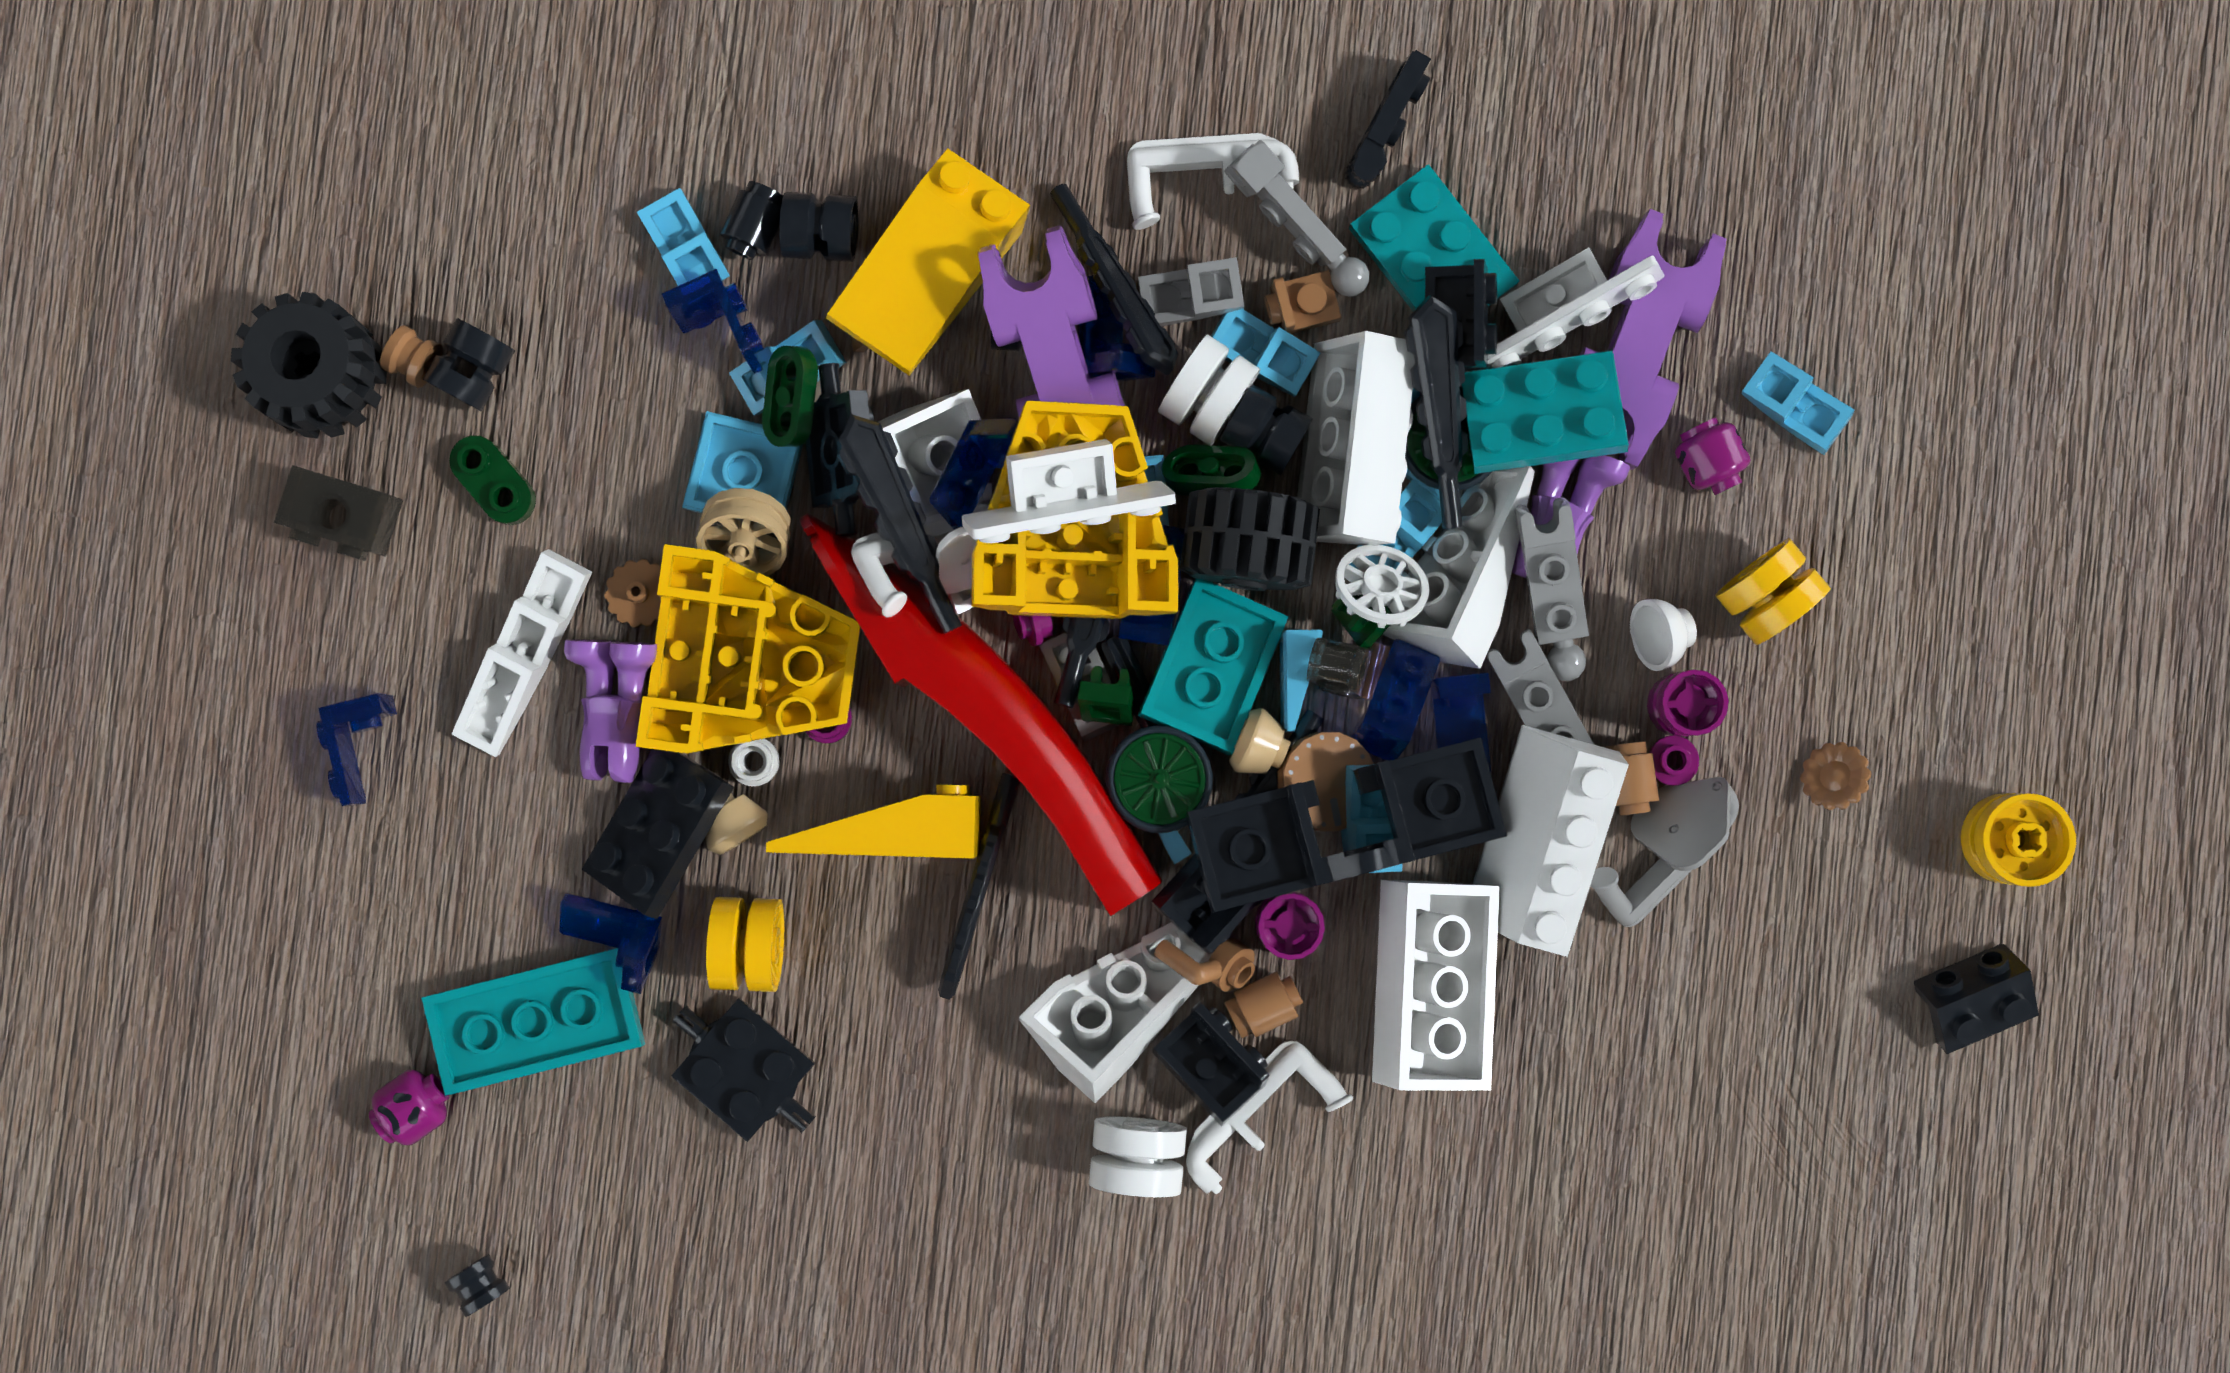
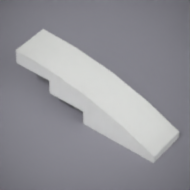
[452,549,592,757]

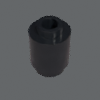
[720,181,783,260]

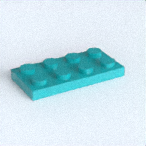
[422,947,645,1096]

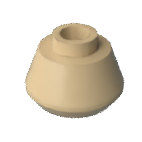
[1228,708,1291,774]
[705,793,768,855]

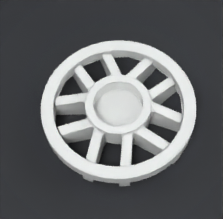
[1335,545,1429,628]

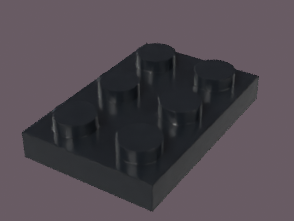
[582,749,734,920]

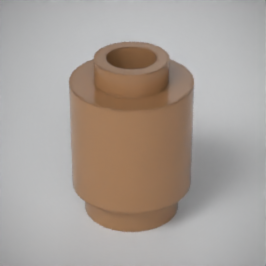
[1605,741,1659,816]
[1225,971,1303,1038]

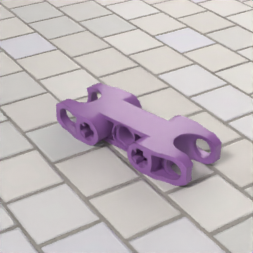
[1580,209,1727,470]
[978,225,1125,418]

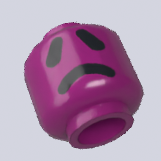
[1675,417,1751,495]
[368,1070,449,1145]

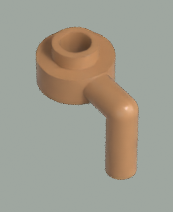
[1154,938,1255,992]

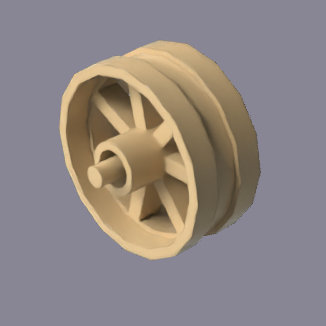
[696,488,791,576]

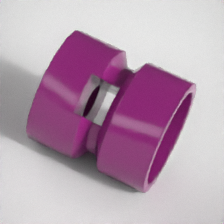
[1647,669,1729,737]
[1254,892,1325,960]

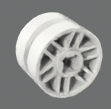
[1158,334,1261,446]
[1089,1117,1187,1197]

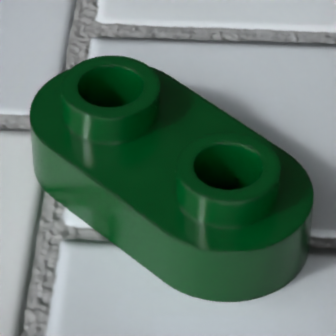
[762,346,818,447]
[449,435,536,525]
[1161,445,1261,496]

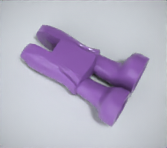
[1512,455,1631,578]
[564,640,657,783]

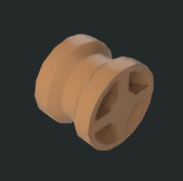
[380,325,443,388]

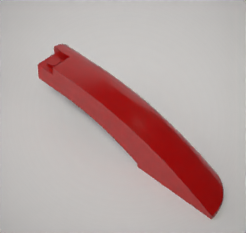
[800,513,1162,916]

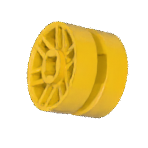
[1715,538,1831,645]
[1961,793,2076,887]
[706,897,785,992]

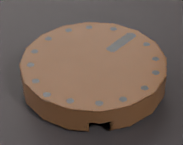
[1278,732,1373,831]

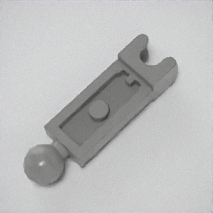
[1224,140,1370,297]
[1515,497,1589,681]
[1487,629,1593,744]

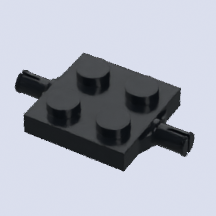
[806,363,874,536]
[671,998,816,1142]

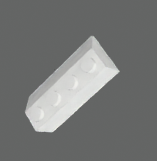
[1297,331,1415,545]
[1473,725,1629,957]
[1372,880,1499,1090]

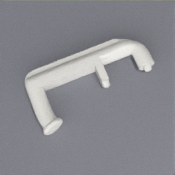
[1127,133,1299,230]
[1186,1040,1353,1194]

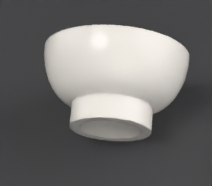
[1630,599,1697,671]

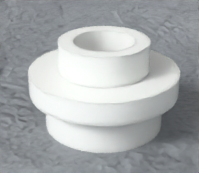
[728,738,779,786]

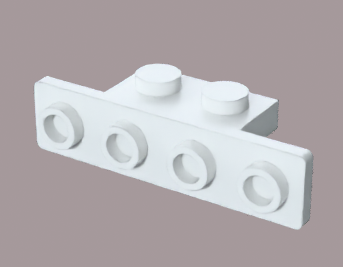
[1478,247,1665,370]
[962,439,1176,543]

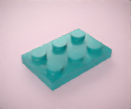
[1348,164,1520,312]
[1461,351,1629,474]
[1137,578,1289,756]

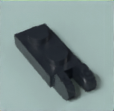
[1345,50,1431,189]

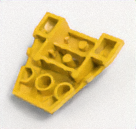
[972,401,1178,619]
[635,544,860,754]

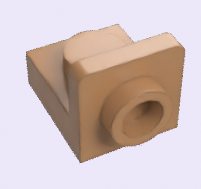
[1264,270,1342,334]

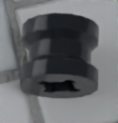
[444,1254,510,1317]

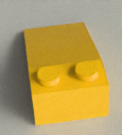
[826,148,1030,376]
[766,784,981,858]

